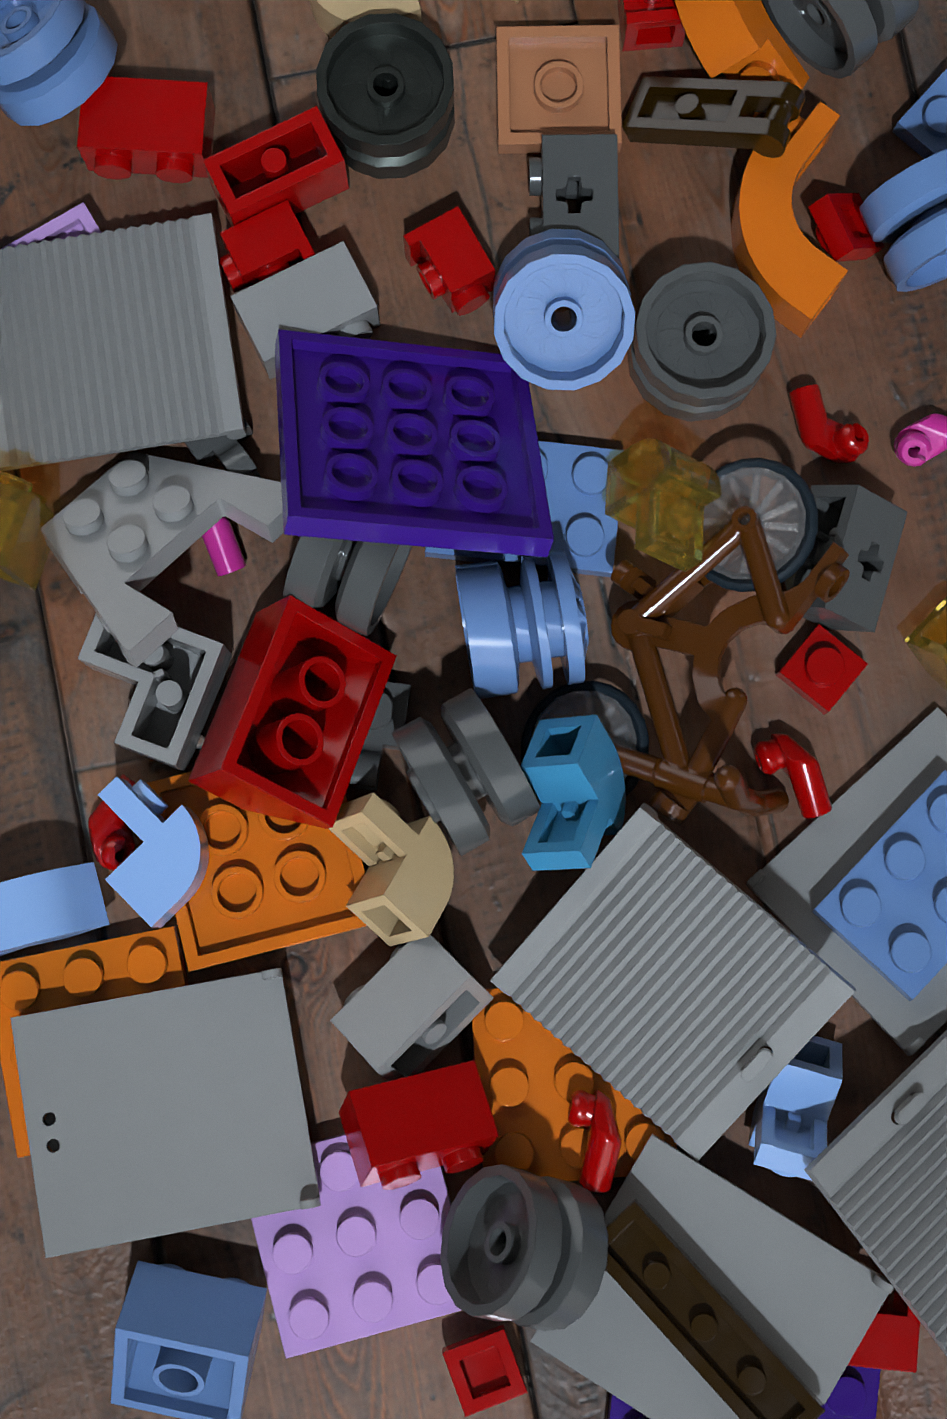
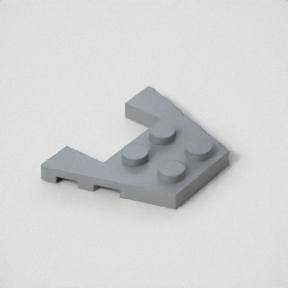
[40,451,284,668]

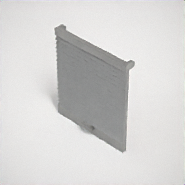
[0,213,246,472]
[746,707,947,1056]
[490,803,855,1162]
[10,968,321,1258]
[804,1030,947,1356]
[530,1134,894,1419]

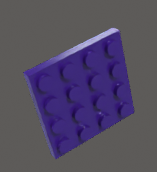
[275,329,554,557]

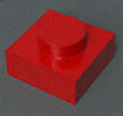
[808,193,885,262]
[776,624,868,715]
[442,1324,528,1417]

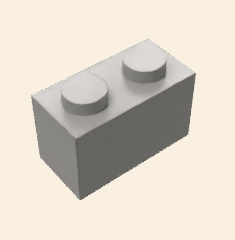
[230,241,380,380]
[330,934,494,1081]

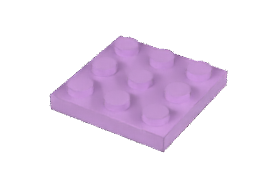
[251,1133,462,1359]

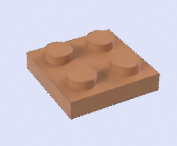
[496,25,622,154]

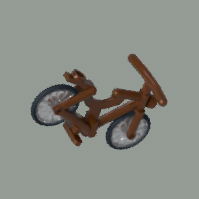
[521,458,850,826]

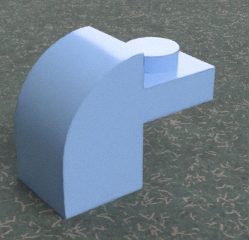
[98,776,209,928]
[0,862,110,956]
[748,1036,843,1181]

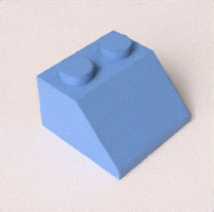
[111,1261,267,1419]

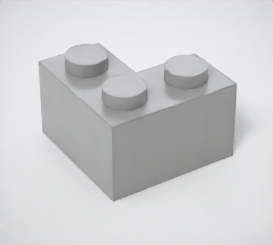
[78,614,232,772]

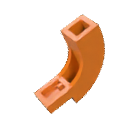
[675,0,810,117]
[731,101,848,338]

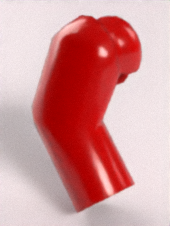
[789,384,869,463]
[753,733,832,818]
[88,774,136,871]
[567,1090,621,1193]

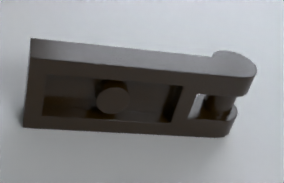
[622,76,806,158]

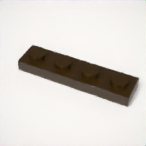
[605,1198,825,1419]

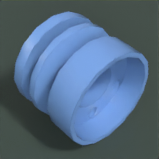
[455,549,589,699]

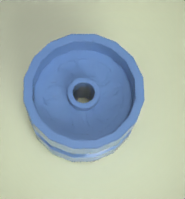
[0,0,118,126]
[859,149,947,292]
[493,229,635,391]

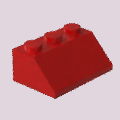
[188,595,397,829]

